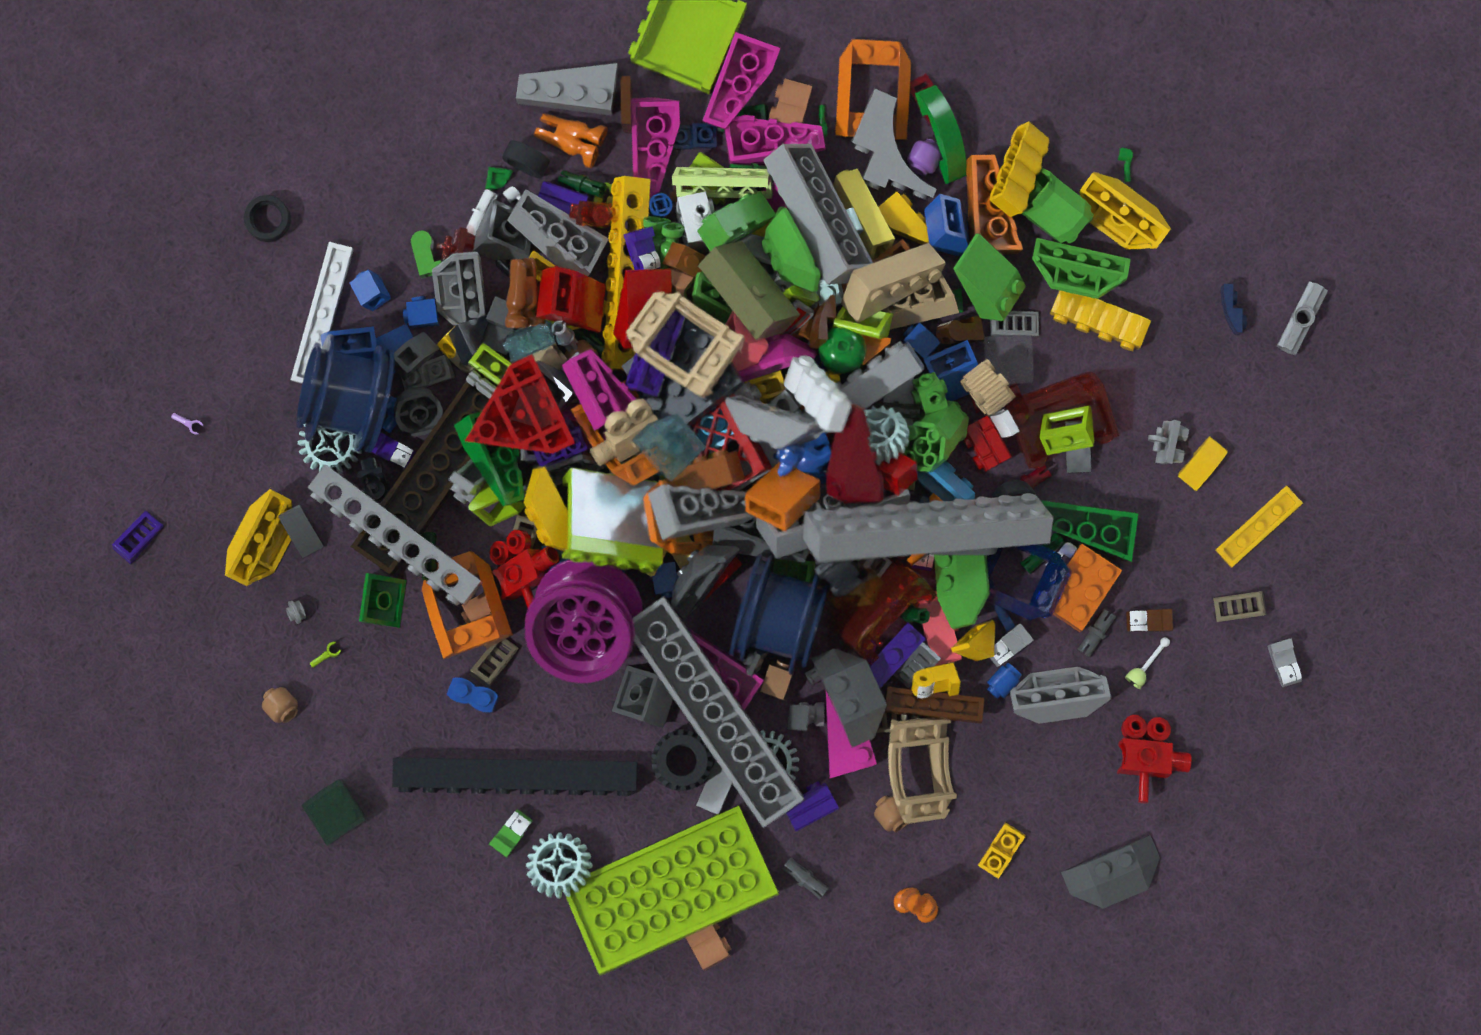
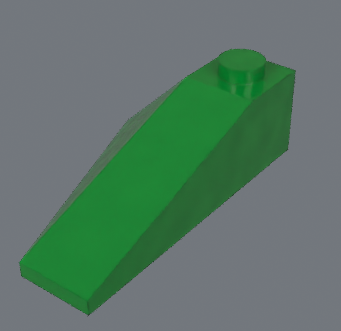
[454,411,525,507]

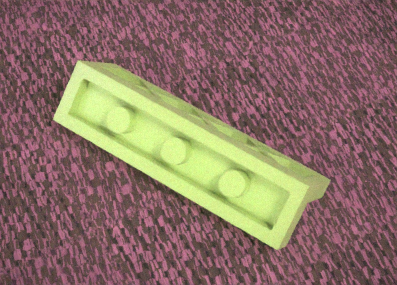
[672,167,773,199]

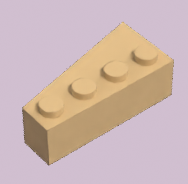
[841,243,946,323]
[862,275,959,336]

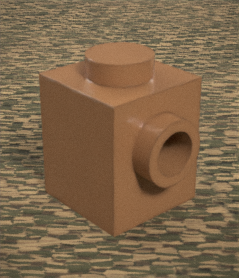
[760,659,795,700]

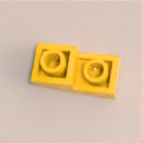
[1178,436,1228,491]
[978,822,1026,879]

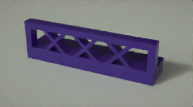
[625,310,684,397]

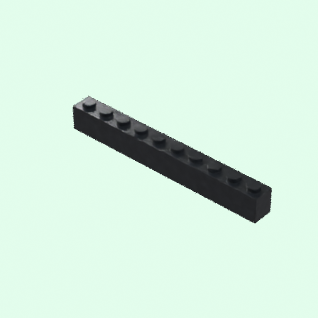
[392,758,637,796]

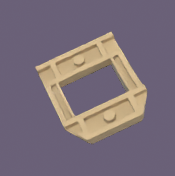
[626,292,745,398]
[888,718,957,824]

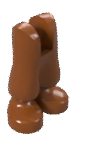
[505,258,546,328]

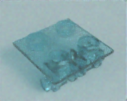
[503,320,555,363]

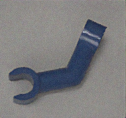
[988,579,1015,631]

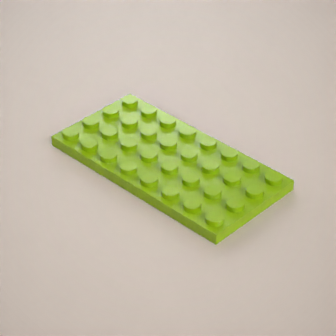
[564,806,779,976]

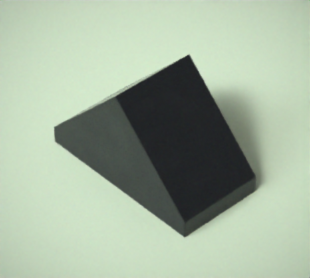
[448,316,488,366]

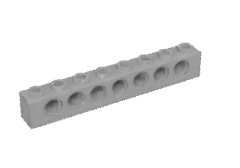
[308,464,483,606]

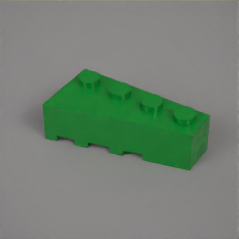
[1040,500,1138,562]

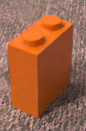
[745,462,820,532]

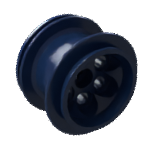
[296,334,394,452]
[730,554,830,675]

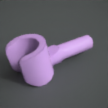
[171,413,203,435]

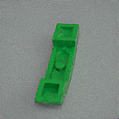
[915,85,967,184]

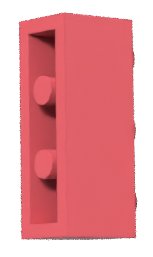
[914,591,962,666]

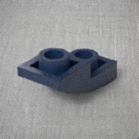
[672,123,717,150]
[1221,284,1247,335]

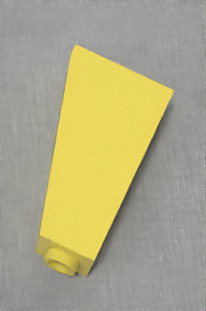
[833,169,895,260]

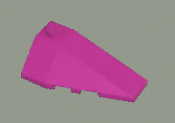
[703,32,780,130]
[631,98,680,197]
[725,115,825,166]

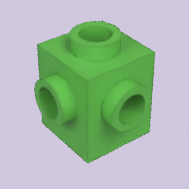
[911,372,948,415]

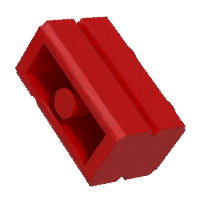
[963,415,1012,473]

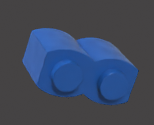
[447,678,500,713]

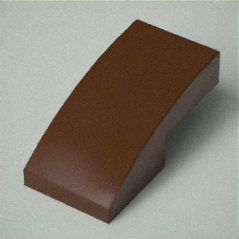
[810,295,836,348]

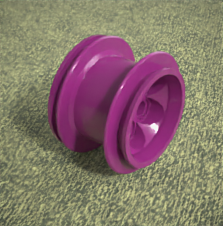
[525,559,643,683]

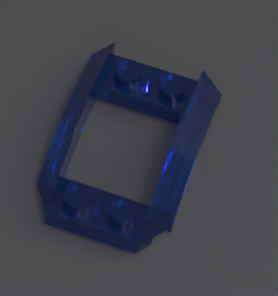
[986,544,1072,621]

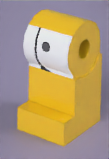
[912,663,960,698]

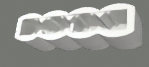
[784,355,851,432]

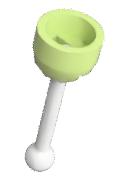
[1125,637,1170,689]

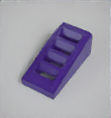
[112,510,164,565]

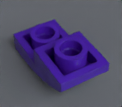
[533,427,587,466]

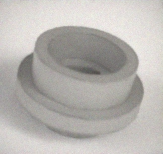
[286,600,306,624]

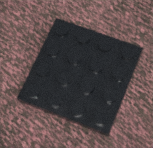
[622,317,745,443]

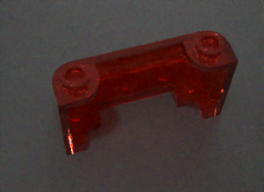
[1004,372,1119,469]
[829,558,937,666]

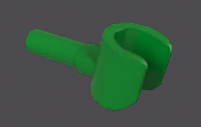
[817,105,828,138]
[1118,148,1133,182]

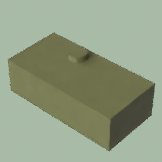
[698,241,800,340]

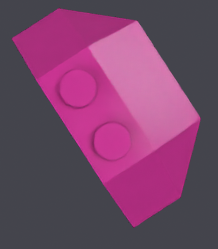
[738,333,818,382]

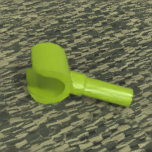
[310,642,341,667]

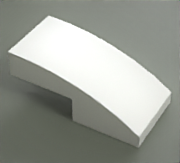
[990,409,1019,438]

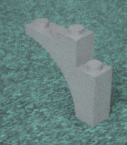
[852,88,937,200]
[449,459,487,504]

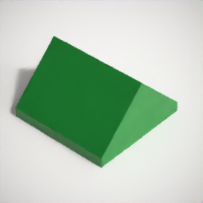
[359,573,406,628]

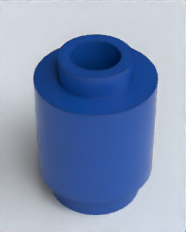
[986,663,1022,699]

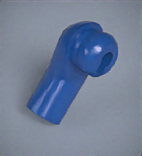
[382,396,397,433]

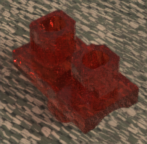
[569,200,613,227]
[436,228,476,260]

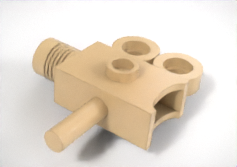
[590,399,663,466]

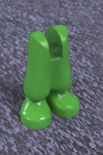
[643,216,684,269]

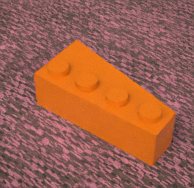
[966,155,1023,254]

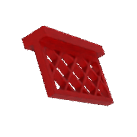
[685,393,773,491]

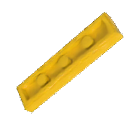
[1215,485,1303,568]

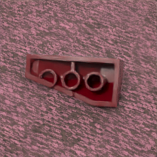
[827,402,883,503]

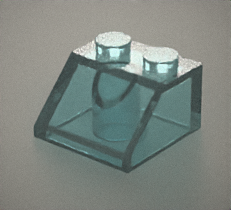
[631,414,706,481]

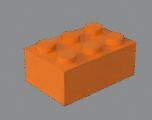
[1039,544,1122,632]

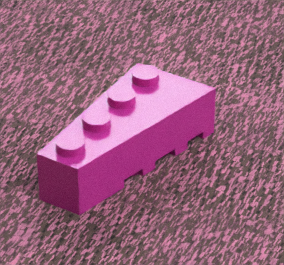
[825,690,877,779]

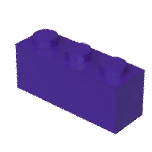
[869,623,926,689]

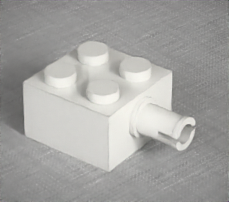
[676,191,714,253]

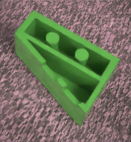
[697,191,776,252]

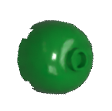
[818,327,867,375]

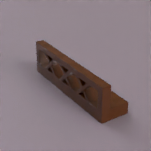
[884,687,984,724]

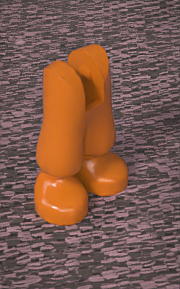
[534,113,608,169]
[894,887,938,923]

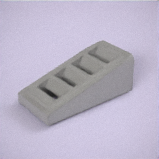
[990,311,1039,337]

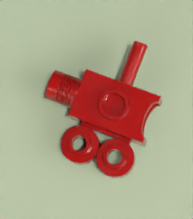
[490,530,559,609]
[1117,715,1191,803]

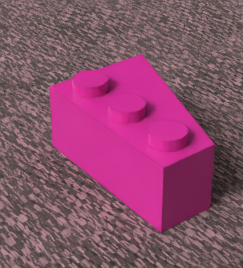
[561,349,636,430]

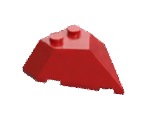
[465,354,575,454]

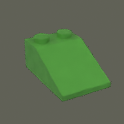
[953,234,1026,321]

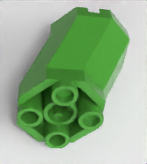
[1022,168,1094,243]
[901,400,969,472]

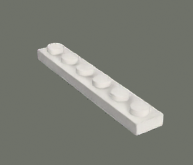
[291,242,353,383]

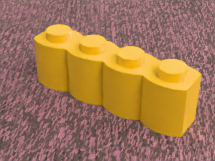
[990,122,1049,217]
[1050,290,1151,351]

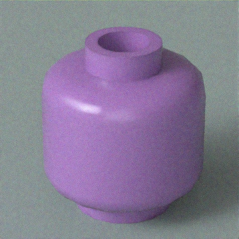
[907,139,942,176]

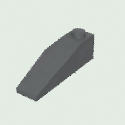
[712,517,811,562]

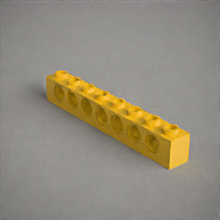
[602,176,650,372]

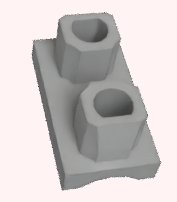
[1148,420,1189,464]

